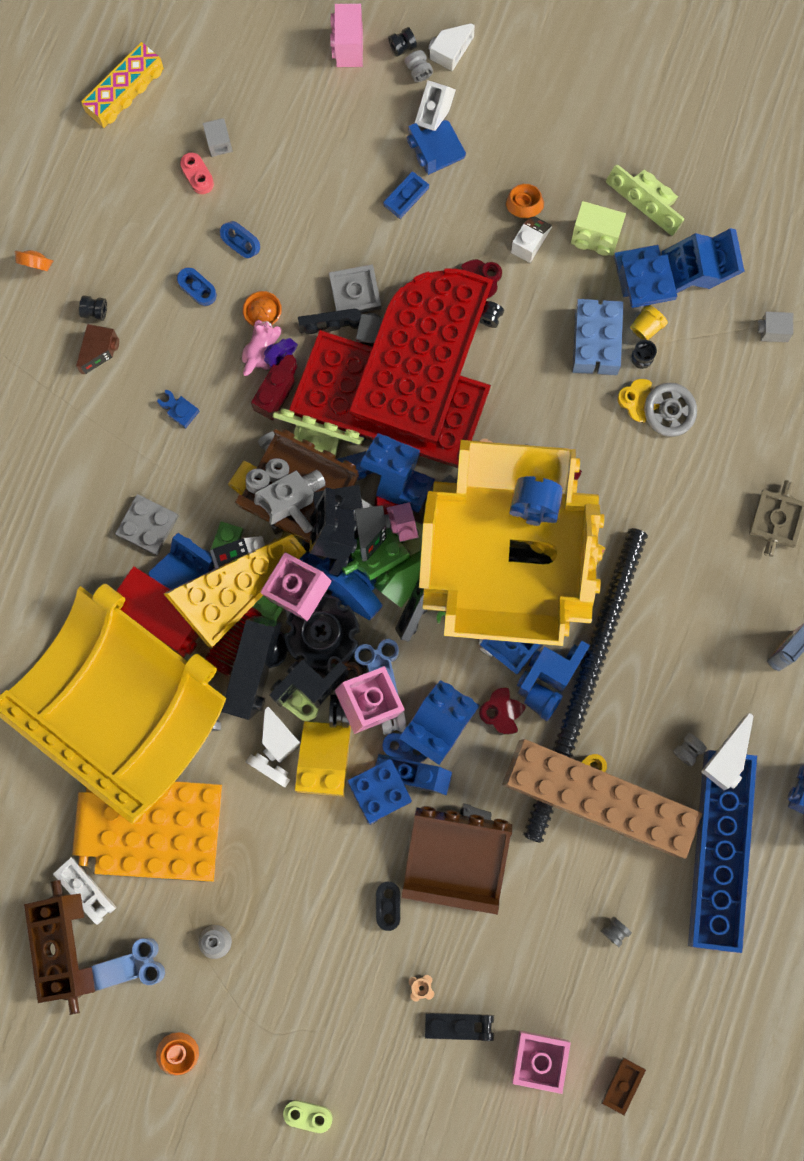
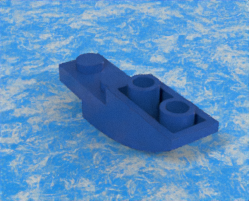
[299,551,383,620]

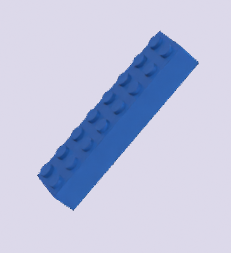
[688,750,757,953]

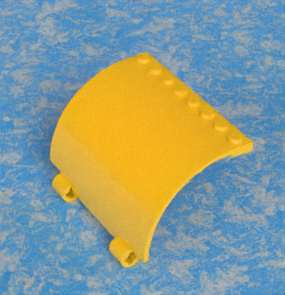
[0,584,226,824]

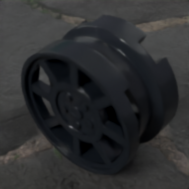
[329,694,350,728]

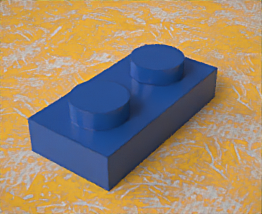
[383,171,429,219]

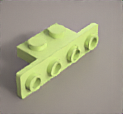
[606,165,684,236]
[273,409,364,456]

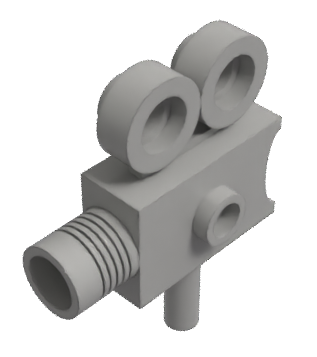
[246,458,325,533]

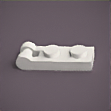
[53,857,116,925]

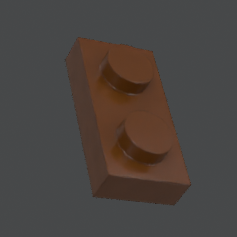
[601,1057,646,1116]

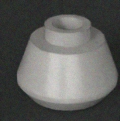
[198,925,232,959]

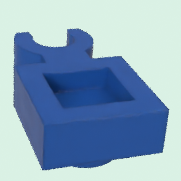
[157,390,200,429]

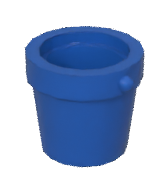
[524,683,563,722]

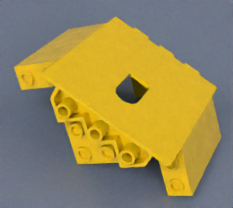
[419,440,604,646]

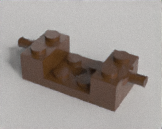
[24,880,95,1015]

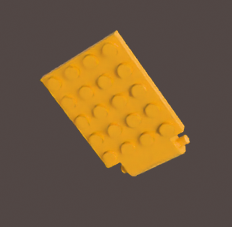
[72,782,222,882]

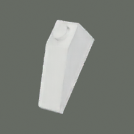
[701,713,753,790]

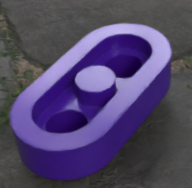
[264,338,298,367]

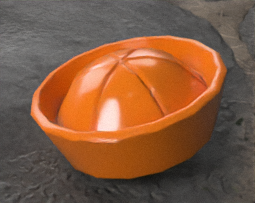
[506,184,544,218]
[15,250,54,271]
[243,291,282,326]
[156,1032,199,1076]

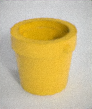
[630,305,668,340]

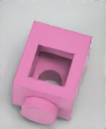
[387,502,418,542]

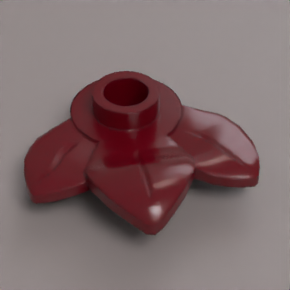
[461,259,502,299]
[479,688,526,735]

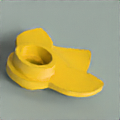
[617,379,660,423]

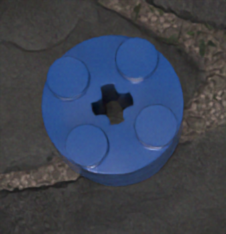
[509,476,563,526]

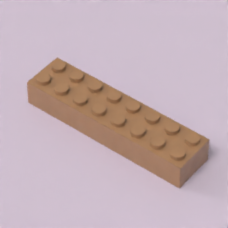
[502,739,702,859]

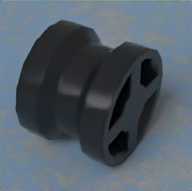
[479,301,504,328]

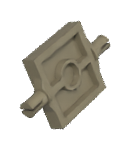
[749,480,804,557]

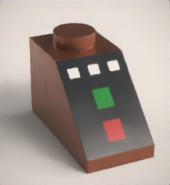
[76,324,119,374]

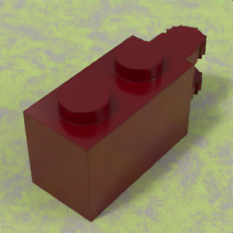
[251,354,298,421]

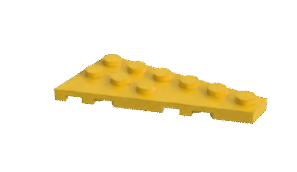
[164,534,306,647]

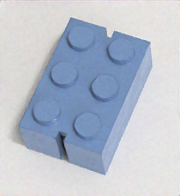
[572,299,623,375]

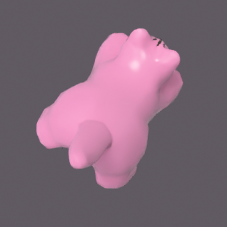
[242,320,281,376]

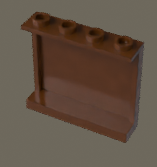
[235,429,359,543]
[401,806,512,915]

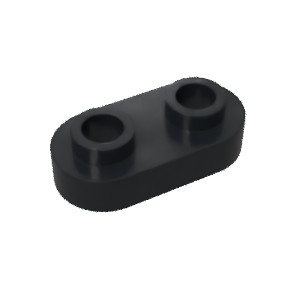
[376,881,401,931]

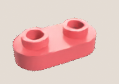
[180,153,214,194]

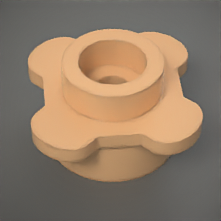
[408,975,434,1001]

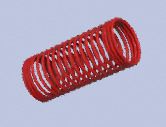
[205,607,262,676]

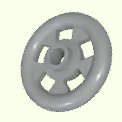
[644,383,697,437]

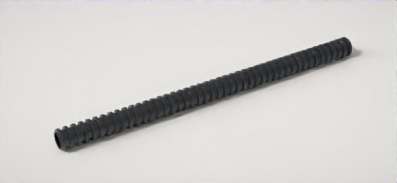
[523,528,648,843]

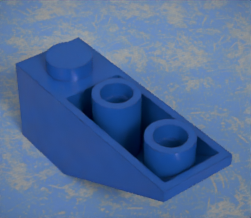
[375,754,452,795]

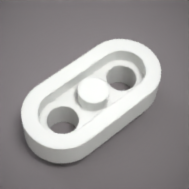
[246,753,290,787]

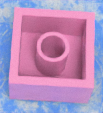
[330,4,363,67]
[260,553,332,621]
[335,666,405,734]
[511,1030,571,1094]

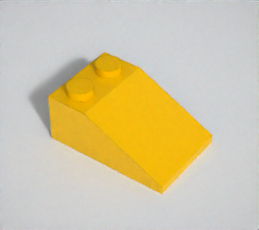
[295,721,351,797]

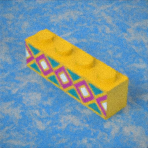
[81,42,164,128]

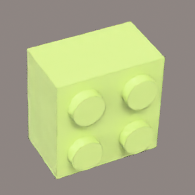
[571,201,626,256]

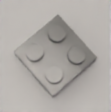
[329,264,381,313]
[115,494,179,556]

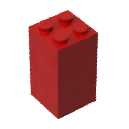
[117,566,199,658]

